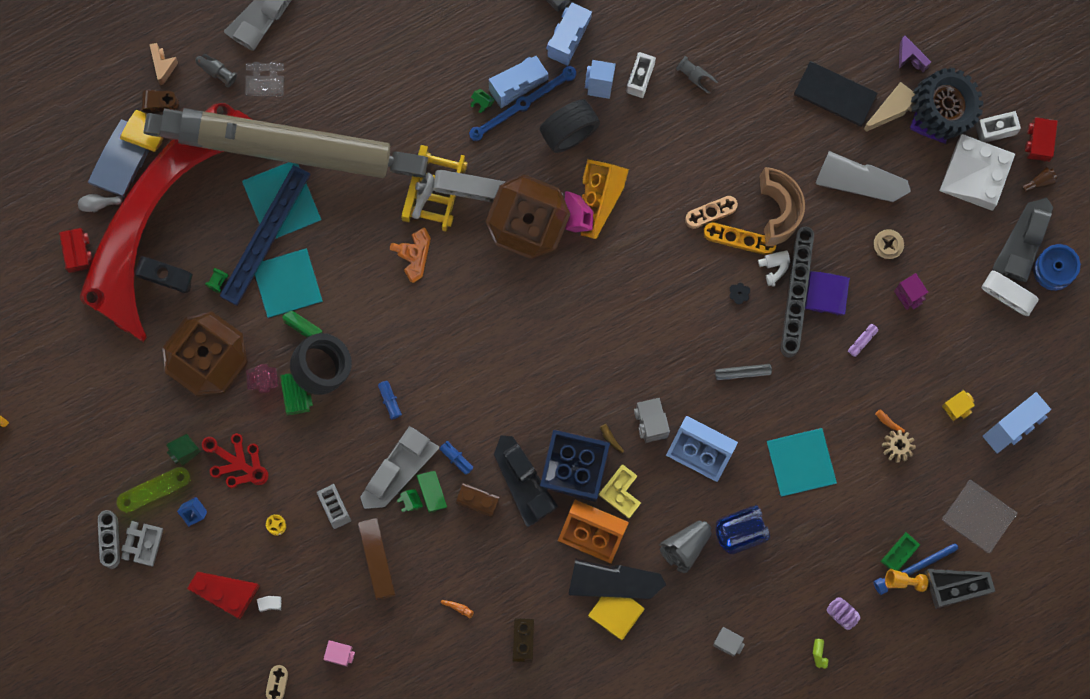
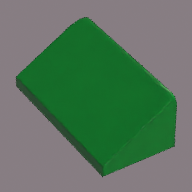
[282,311,322,338]
[417,471,447,513]

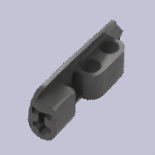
[992,198,1053,282]

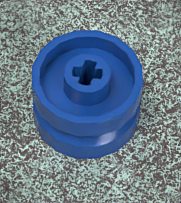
[1033,244,1081,291]

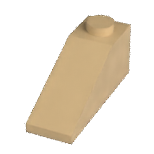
[864,82,916,131]

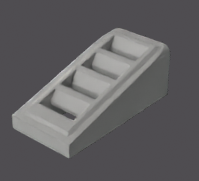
[317,484,351,529]

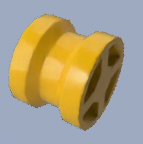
[266,514,286,536]

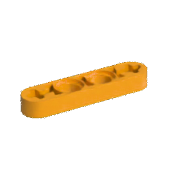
[704,223,776,255]

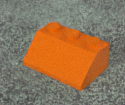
[558,499,629,564]

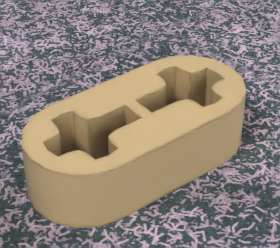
[266,665,288,699]

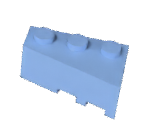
[585,60,616,99]

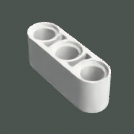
[982,271,1039,316]

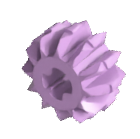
[827,597,860,630]

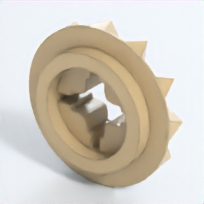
[874,229,904,260]

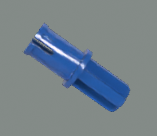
[378,381,402,420]
[439,441,473,475]

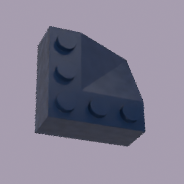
[540,430,610,502]

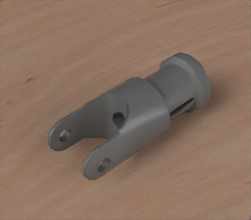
[195,54,237,88]
[676,56,718,94]

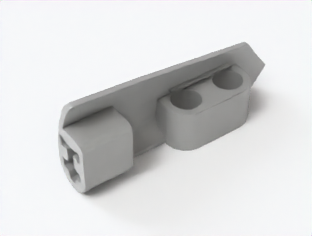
[224,0,291,51]
[816,151,911,202]
[360,426,439,509]

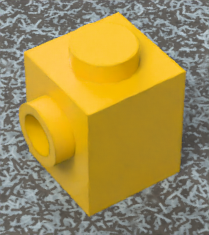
[942,390,975,421]

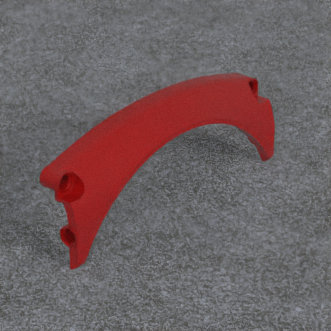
[80,103,253,343]

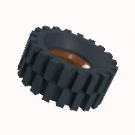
[911,68,983,140]

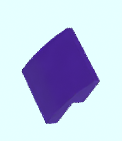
[805,271,850,316]

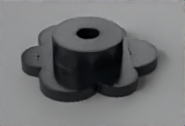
[729,283,750,305]

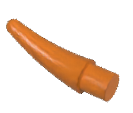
[875,409,905,433]
[441,600,474,618]

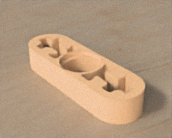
[685,196,738,229]

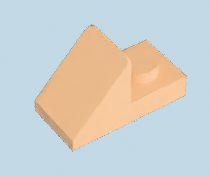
[150,43,178,85]

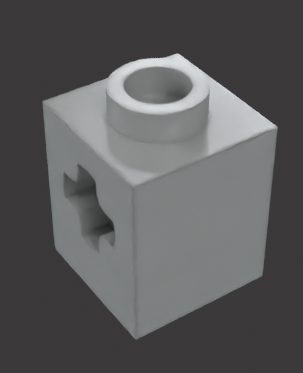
[713,627,745,657]

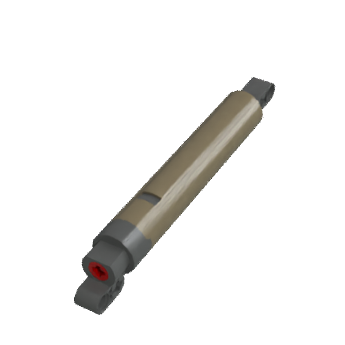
[143,108,428,178]

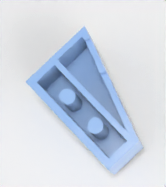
[546,3,592,66]
[489,56,548,108]
[983,392,1051,454]

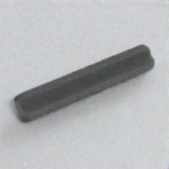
[715,364,772,380]

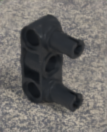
[134,256,193,293]

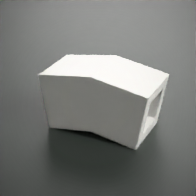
[257,596,282,612]

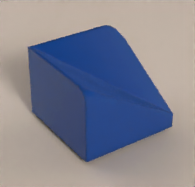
[177,497,207,527]

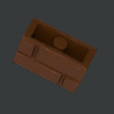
[456,483,499,518]

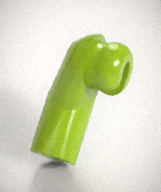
[813,639,828,669]

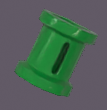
[205,268,229,293]

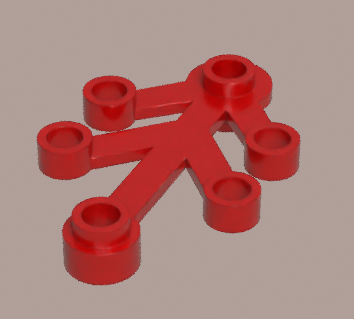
[202,433,269,488]

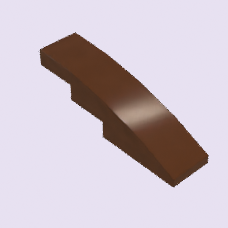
[358,518,395,600]

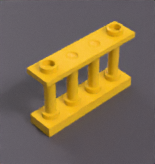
[402,145,468,231]

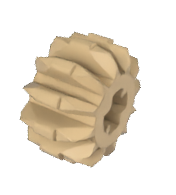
[882,430,916,463]

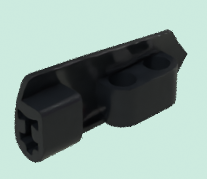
[494,435,559,527]
[568,558,666,599]

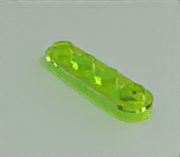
[116,467,190,513]

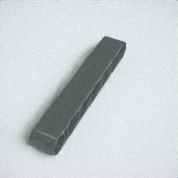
[781,226,814,358]

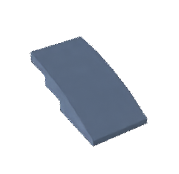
[88,119,149,197]

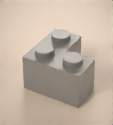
[634,398,670,443]

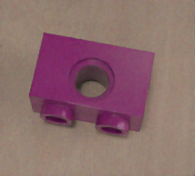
[894,273,928,310]

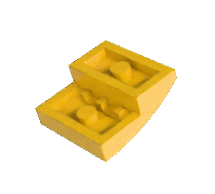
[120,110,163,152]
[588,597,645,640]

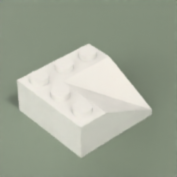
[939,134,1015,211]

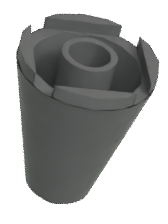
[659,521,712,573]

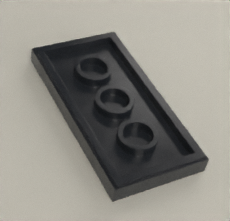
[794,61,878,127]

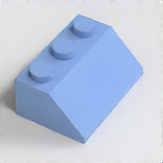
[666,416,738,482]

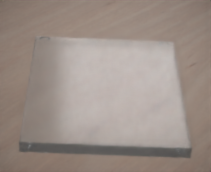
[942,480,1017,553]

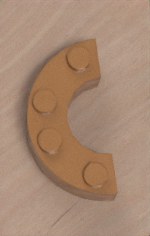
[760,167,805,246]

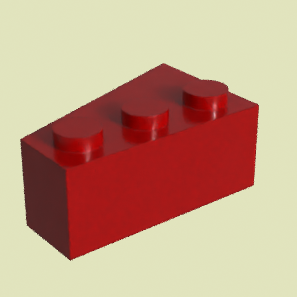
[187,571,260,620]

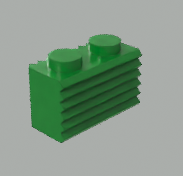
[280,373,313,416]

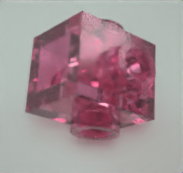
[246,364,278,393]

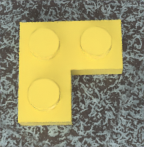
[598,464,641,519]

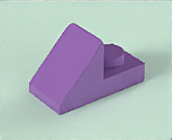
[899,36,931,72]

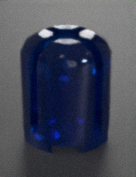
[715,505,770,555]

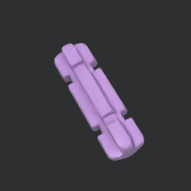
[848,324,879,357]

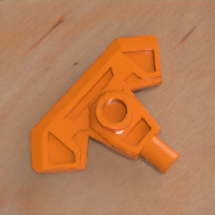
[390,228,431,283]

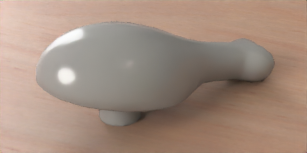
[411,173,435,219]
[78,194,123,212]

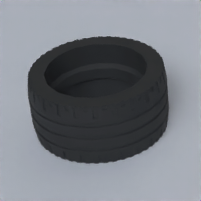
[539,99,600,153]
[290,333,352,395]

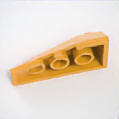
[581,159,629,239]

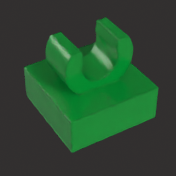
[470,89,495,113]
[397,489,423,512]

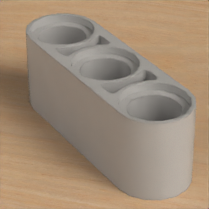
[98,510,120,569]

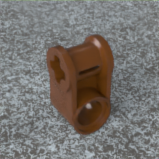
[142,90,179,113]

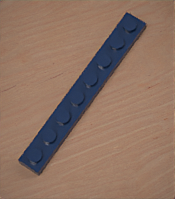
[220,165,310,306]

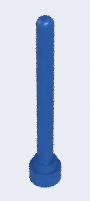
[873,544,958,595]

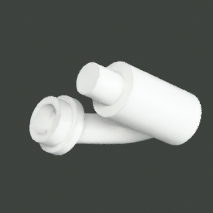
[758,250,790,287]

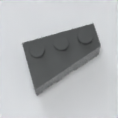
[924,569,995,609]

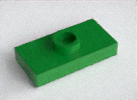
[880,532,921,571]

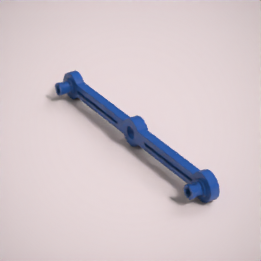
[469,66,576,141]

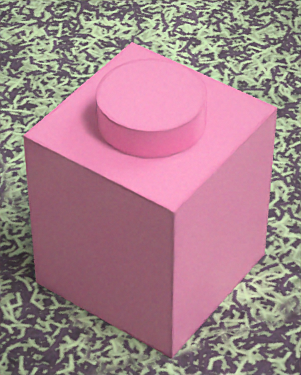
[324,640,355,667]

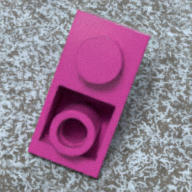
[565,191,594,233]

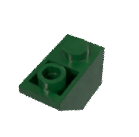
[166,434,201,466]

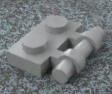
[121,521,164,567]

